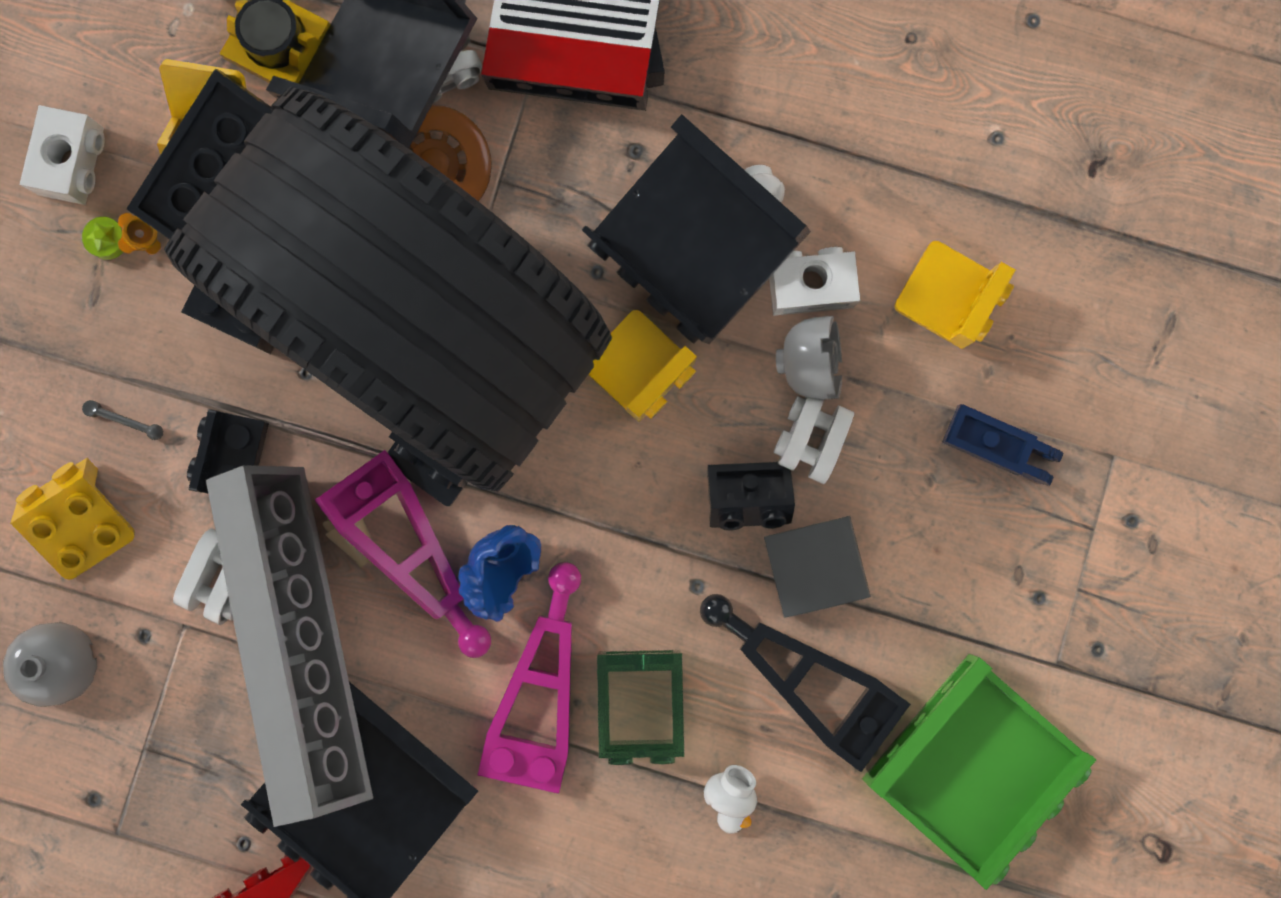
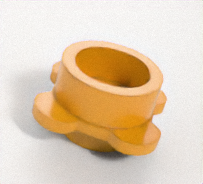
[118,213,161,255]

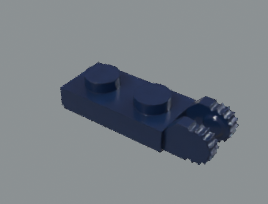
[942,404,1064,486]

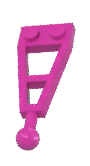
[315,450,491,658]
[477,562,581,794]

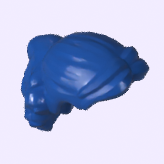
[458,525,541,622]

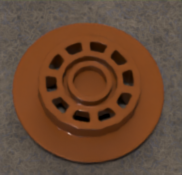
[410,105,492,201]

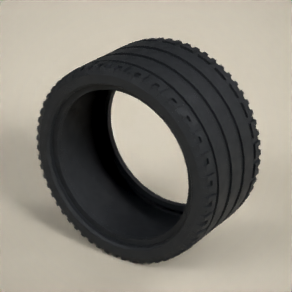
[164,87,612,492]

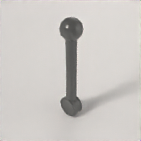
[82,400,164,440]

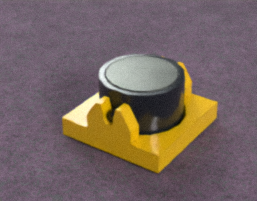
[219,0,331,84]

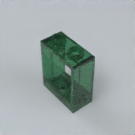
[597,650,684,765]

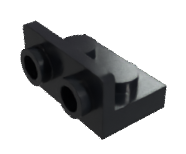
[187,409,269,494]
[387,432,468,507]
[707,462,795,531]

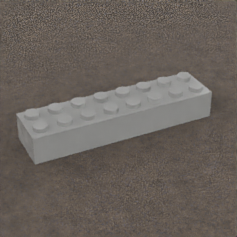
[206,465,373,827]

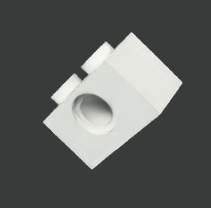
[19,105,105,205]
[769,247,860,316]

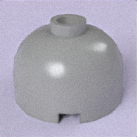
[776,316,842,400]
[3,622,97,707]

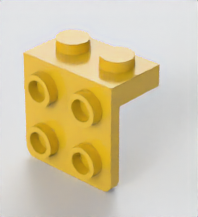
[157,59,247,155]
[894,241,1016,349]
[588,310,697,422]
[10,457,135,580]

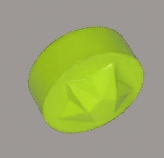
[82,217,123,260]

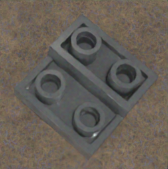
[764,516,871,618]

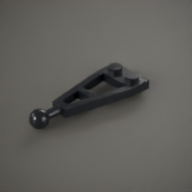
[700,594,911,772]

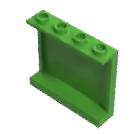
[862,654,1097,890]

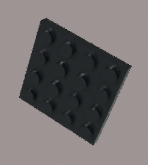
[127,69,272,239]

